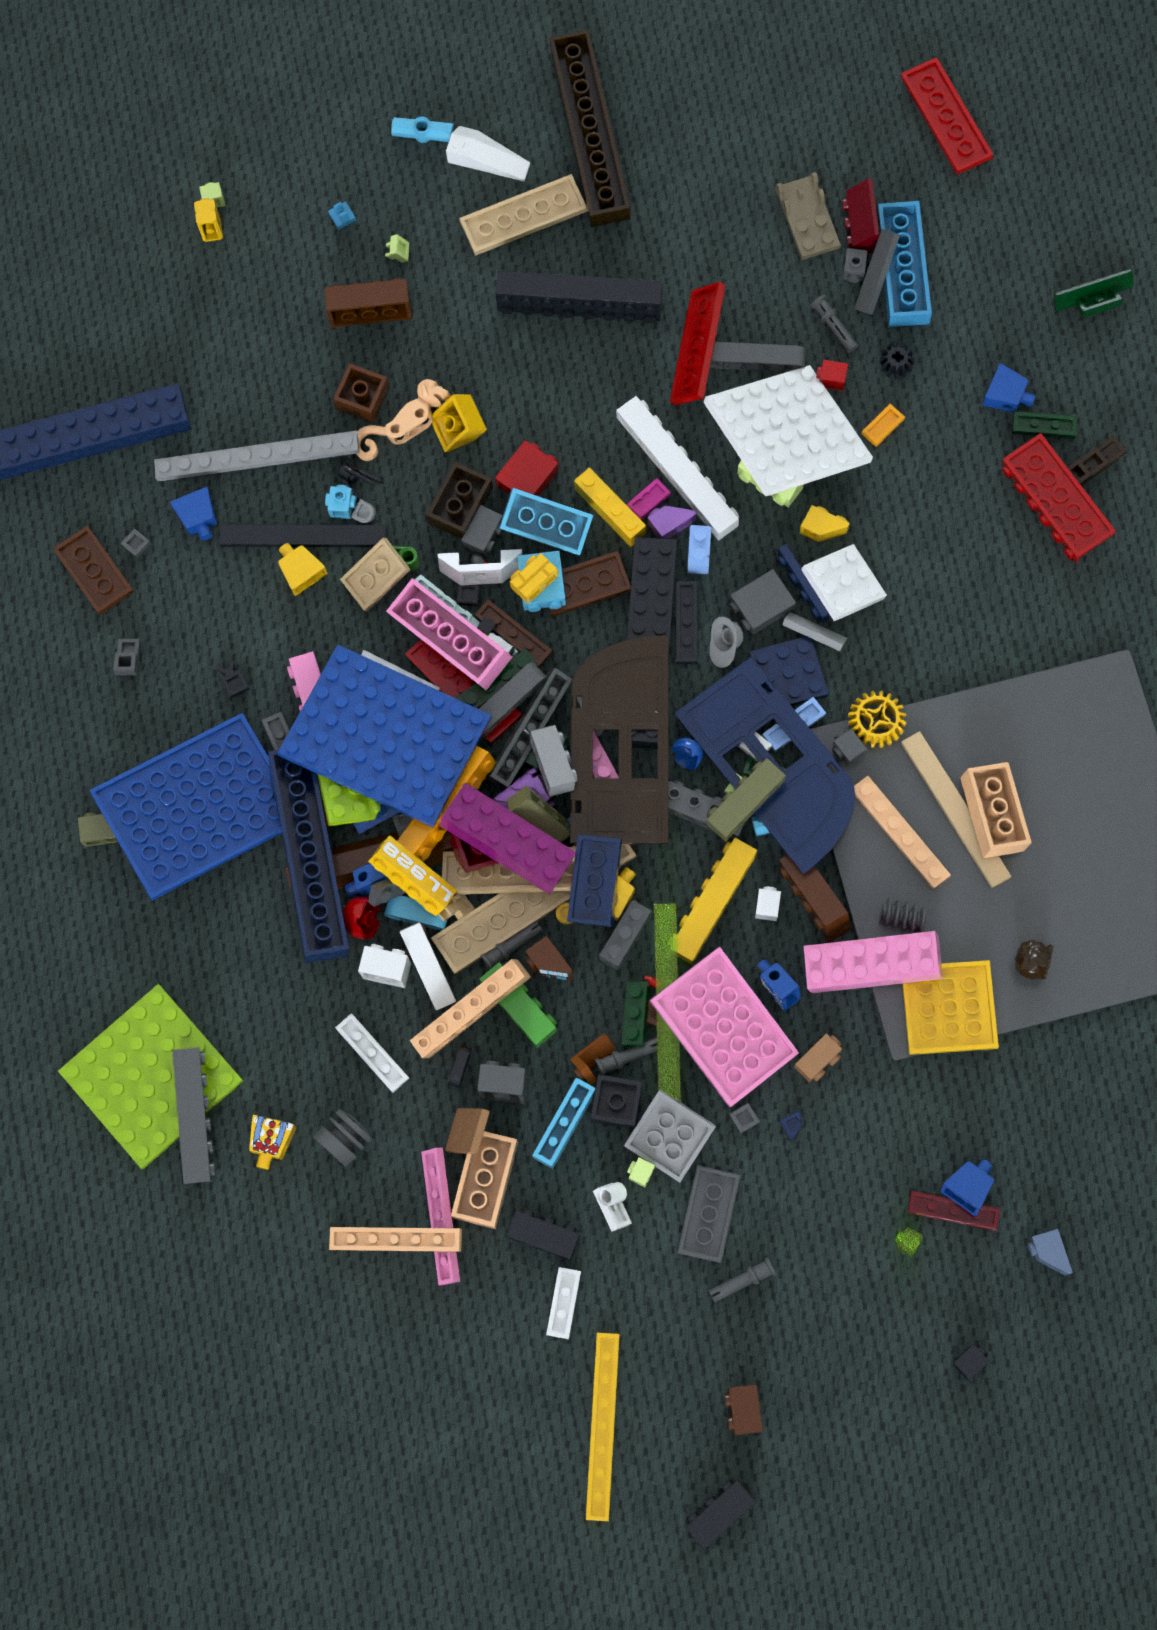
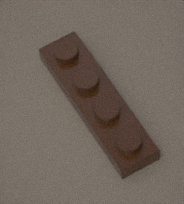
[475,600,553,668]

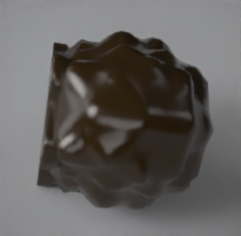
[1015,939,1054,980]

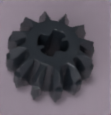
[879,343,915,379]

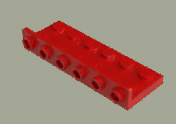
[1001,433,1116,563]

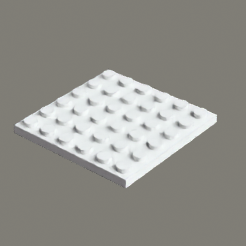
[704,365,873,497]

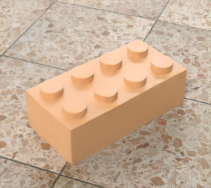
[960,762,1032,858]
[451,1131,518,1229]

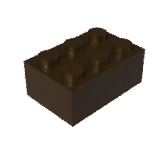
[426,462,493,539]

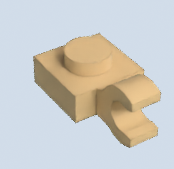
[438,894,475,921]

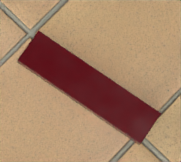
[907,1191,1001,1231]

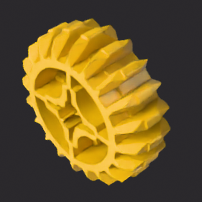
[848,691,906,748]

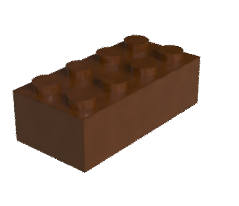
[324,278,412,328]

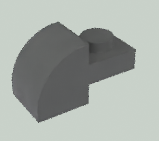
[113,639,141,676]

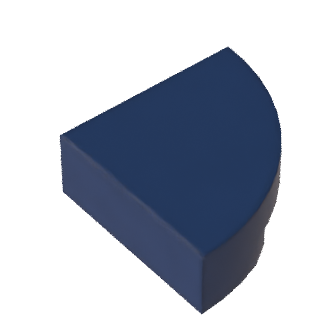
[779,1110,802,1140]

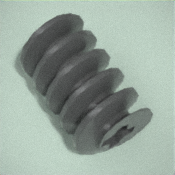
[878,897,927,933]

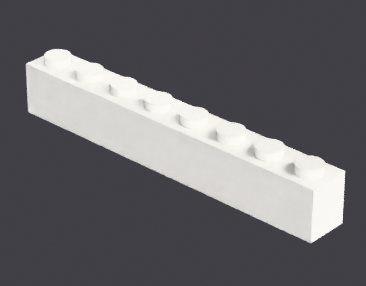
[616,396,739,541]

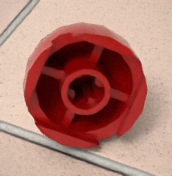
[342,896,381,940]

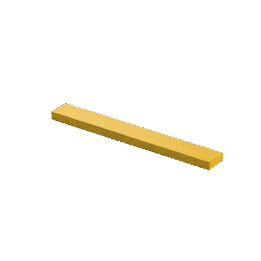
[586,1333,620,1521]

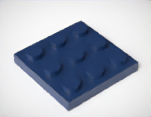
[749,636,829,706]

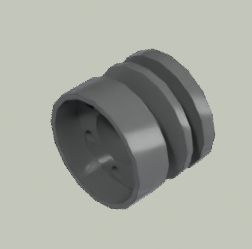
[312,1108,373,1168]

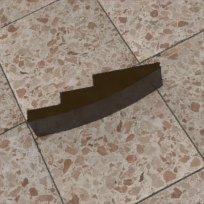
[1067,435,1127,486]

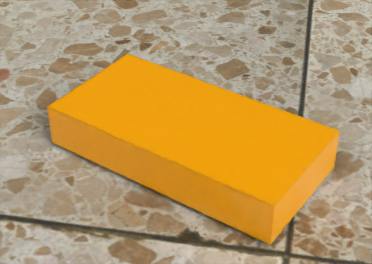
[861,404,905,447]

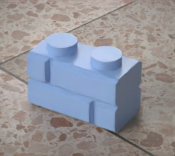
[687,525,711,574]

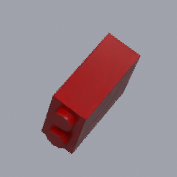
[495,440,559,496]

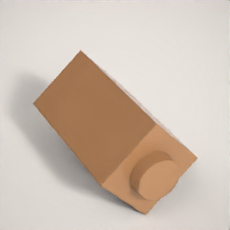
[794,1033,842,1083]

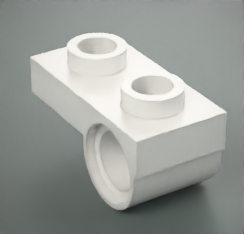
[593,1182,632,1232]

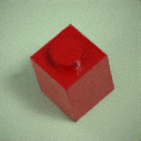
[816,360,848,391]

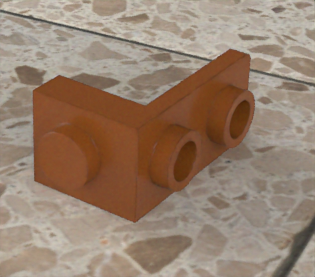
[570,1033,616,1085]

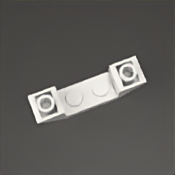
[438,549,522,585]

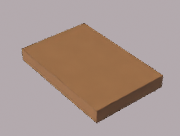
[445,1108,490,1155]

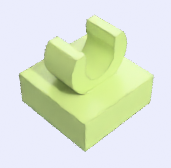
[385,234,409,263]

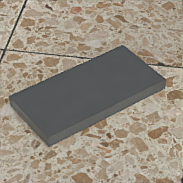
[677,1165,741,1264]

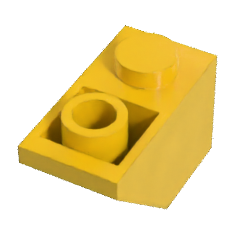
[800,505,850,542]

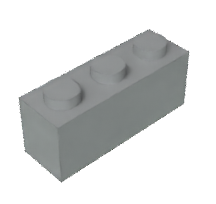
[530,725,577,797]

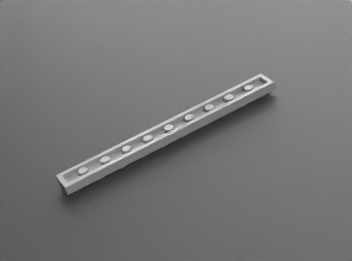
[154,431,360,481]

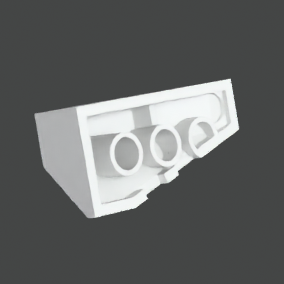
[446,126,530,182]

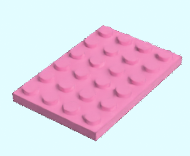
[649,947,799,1107]

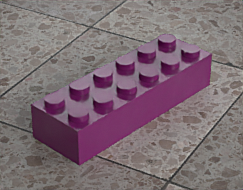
[439,783,576,895]

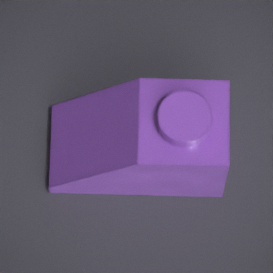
[648,506,696,539]

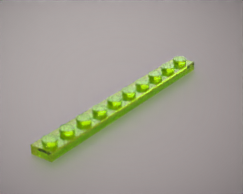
[654,903,681,1102]

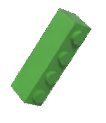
[479,962,557,1048]

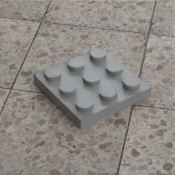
[624,1089,716,1182]

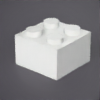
[358,944,411,988]

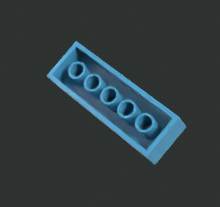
[877,201,932,327]

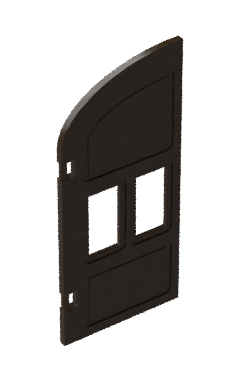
[570,635,668,844]

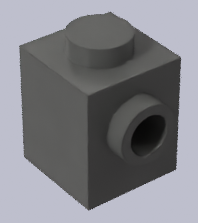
[843,248,867,283]
[832,729,867,766]

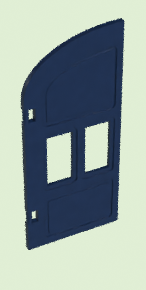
[674,657,855,875]

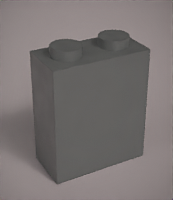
[729,569,796,635]

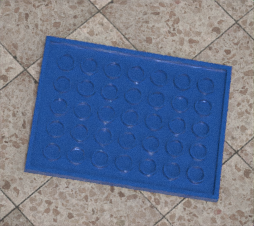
[278,644,491,828]
[89,713,281,901]

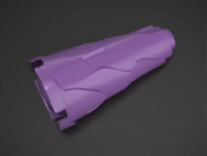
[492,767,555,809]

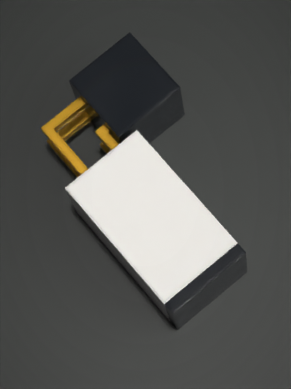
[477,616,515,656]

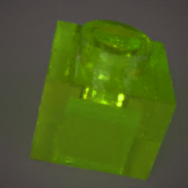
[894,1227,923,1257]

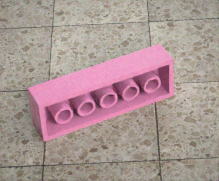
[386,578,512,690]
[804,931,943,993]

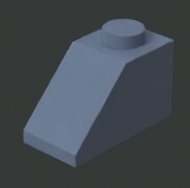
[1028,1229,1073,1276]

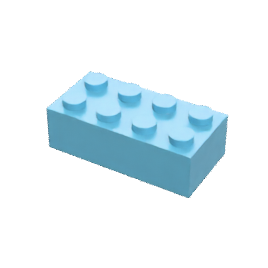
[499,488,593,555]

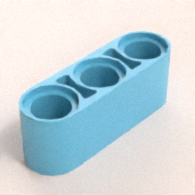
[384,896,447,931]

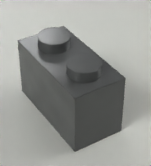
[461,505,503,558]

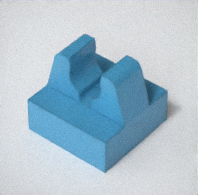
[328,201,356,230]

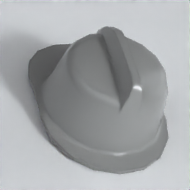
[710,617,743,668]

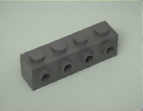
[668,781,746,839]

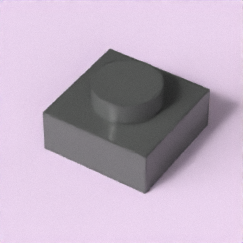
[120,528,151,559]
[729,1103,760,1134]

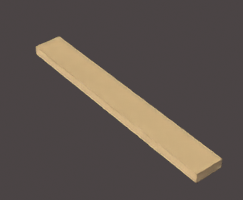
[901,731,1012,888]

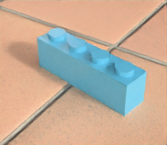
[532,1078,596,1169]

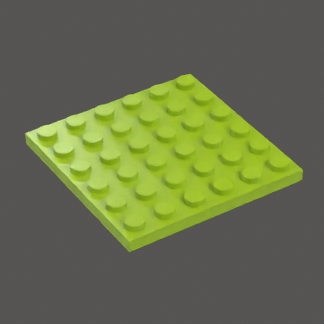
[58,984,243,1170]

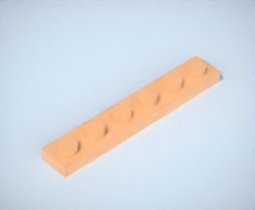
[854,776,951,890]
[329,1227,462,1252]

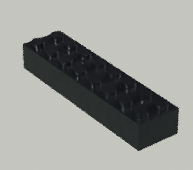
[495,271,662,323]

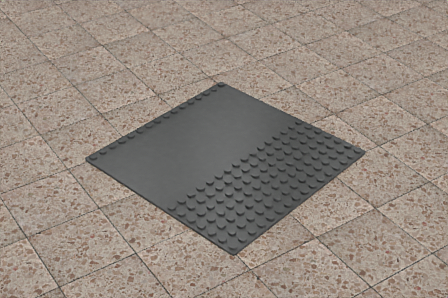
[811,650,1157,1061]

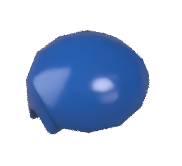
[671,738,703,770]

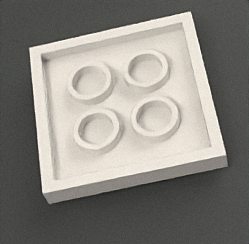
[801,544,887,621]

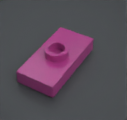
[626,478,671,521]

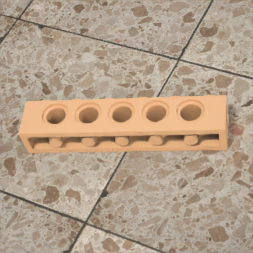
[410,959,531,1058]

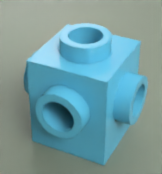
[325,485,356,519]

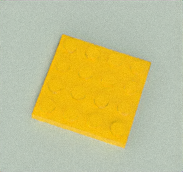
[902,960,999,1055]

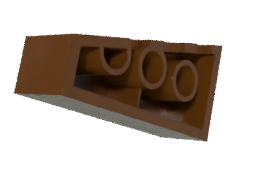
[778,855,851,943]

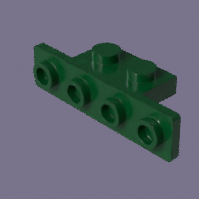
[1054,269,1133,317]

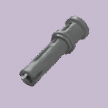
[811,295,859,353]
[480,921,543,970]
[594,1037,662,1076]
[709,1257,776,1303]

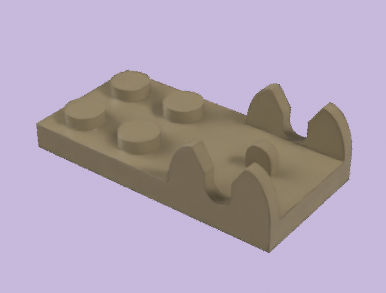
[775,172,841,260]

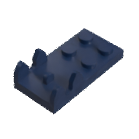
[567,834,622,927]

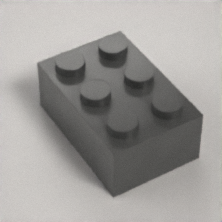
[477,1061,529,1104]

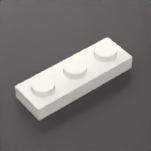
[546,1267,581,1339]

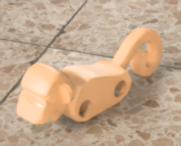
[356,379,451,461]

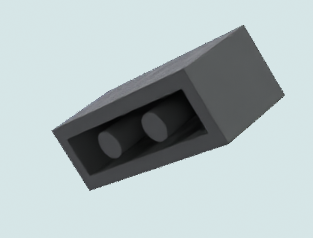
[599,900,652,971]

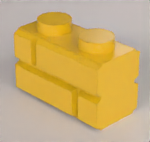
[194,198,223,242]
[510,553,559,604]

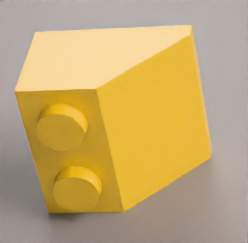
[432,394,487,452]

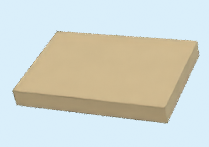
[340,538,411,611]

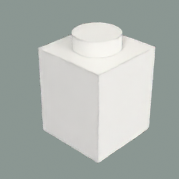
[755,887,781,921]

